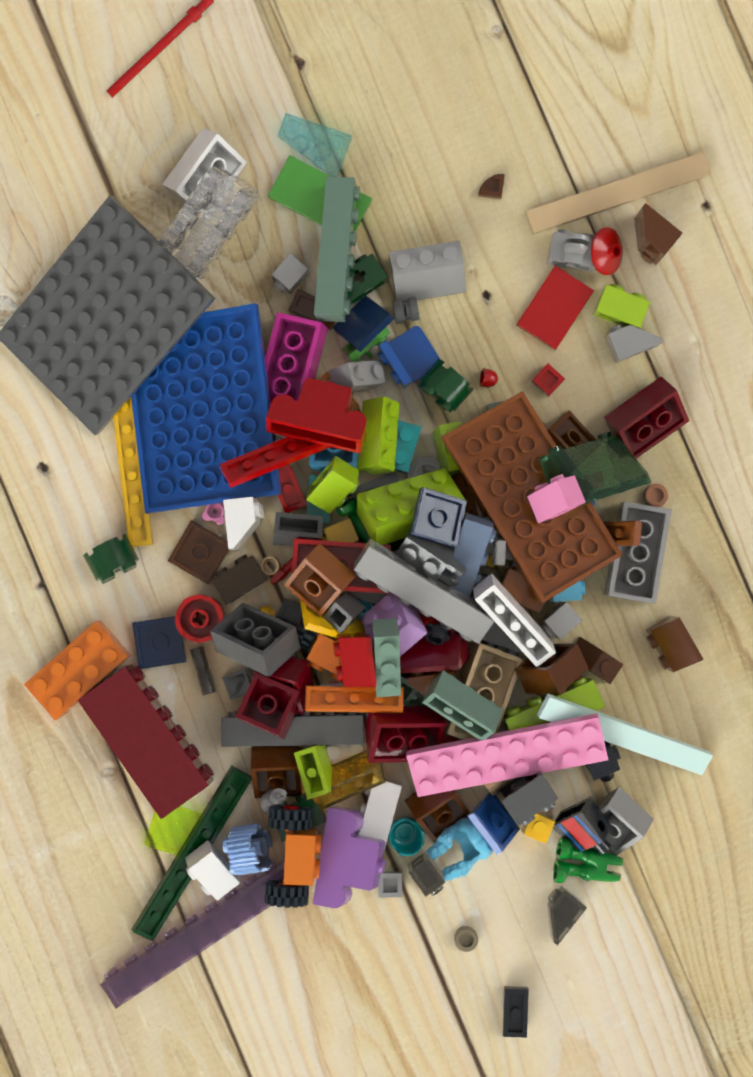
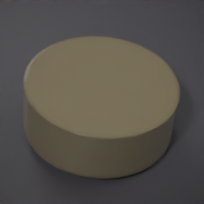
[454,926,478,952]

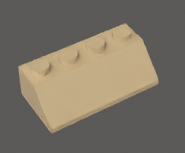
[444,643,523,740]

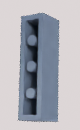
[449,513,497,599]

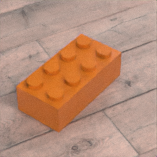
[24,620,132,720]

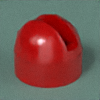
[480,368,498,388]

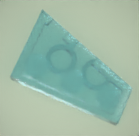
[278,113,352,177]

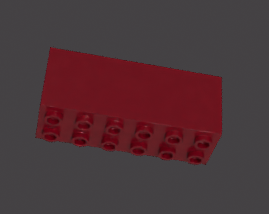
[77,664,214,819]

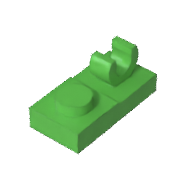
[342,327,390,362]

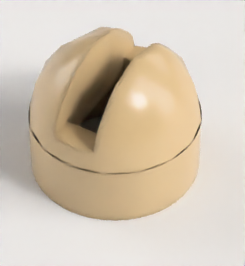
[261,556,281,575]

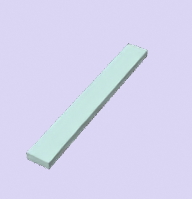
[537,694,713,775]

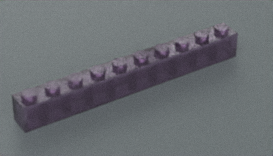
[100,854,285,1008]

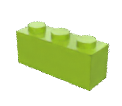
[357,396,400,475]

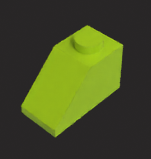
[294,745,332,800]

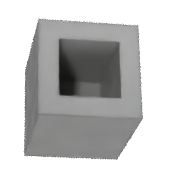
[272,253,309,294]

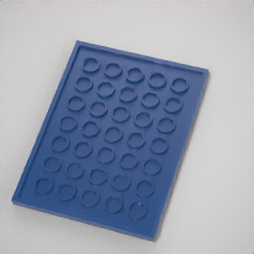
[131,303,281,514]

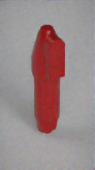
[270,557,293,585]

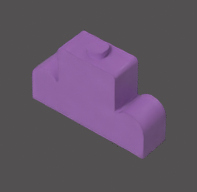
[313,806,386,908]

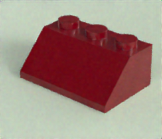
[604,376,689,462]
[400,628,470,673]
[365,706,446,763]

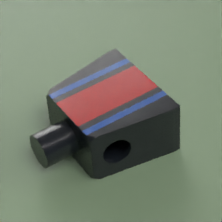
[553,797,611,855]

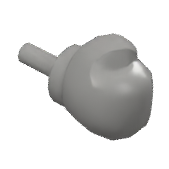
[261,788,287,813]

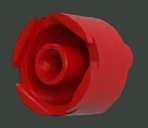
[175,595,226,643]

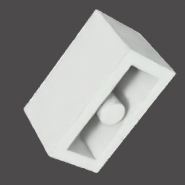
[185,840,240,901]

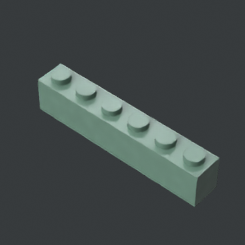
[314,177,361,322]

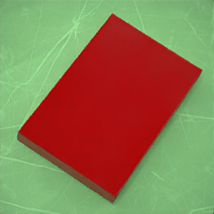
[517,265,594,350]

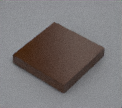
[168,520,229,585]

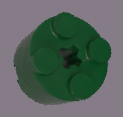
[418,359,474,413]
[83,534,139,584]

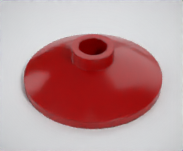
[591,227,623,275]

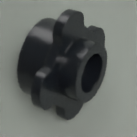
[425,623,450,645]

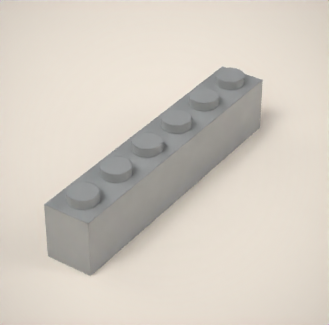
[354,539,494,644]

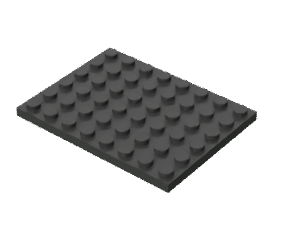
[0,196,216,435]

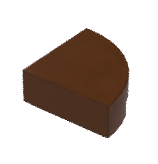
[478,174,505,199]

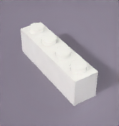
[473,573,556,667]
[357,775,402,846]

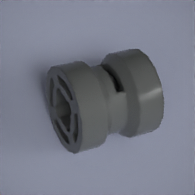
[392,297,420,324]

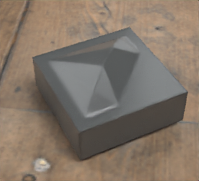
[222,669,250,700]

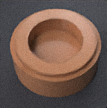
[643,484,668,507]

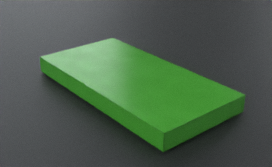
[268,155,372,231]

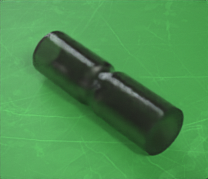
[190,646,216,695]

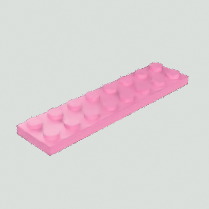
[406,713,608,797]

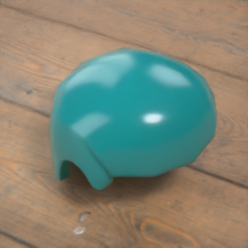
[388,817,424,856]

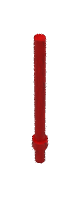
[106,0,214,98]

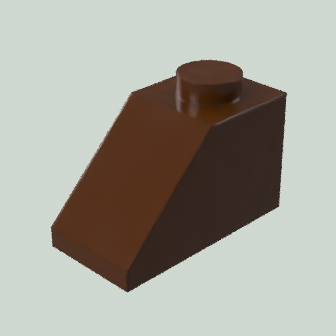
[575,637,624,684]

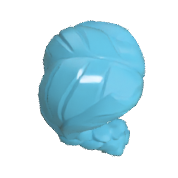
[426,818,493,881]

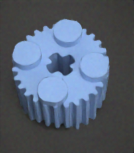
[223,823,272,875]

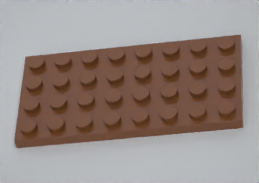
[441,391,623,604]

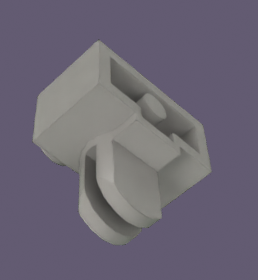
[546,230,595,272]

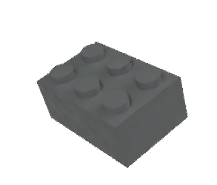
[210,603,301,677]
[497,772,559,826]

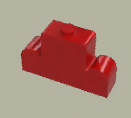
[266,378,367,454]

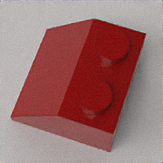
[333,632,377,687]

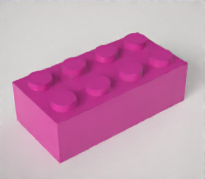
[265,312,328,405]

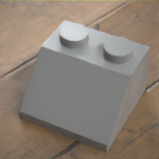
[597,787,654,856]

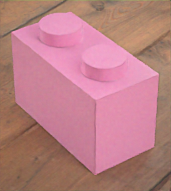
[527,474,586,523]

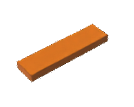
[305,686,404,713]

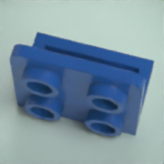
[377,326,440,389]

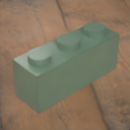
[372,618,401,697]
[422,671,503,740]

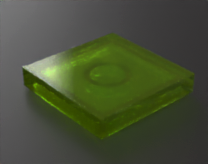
[144,806,202,856]

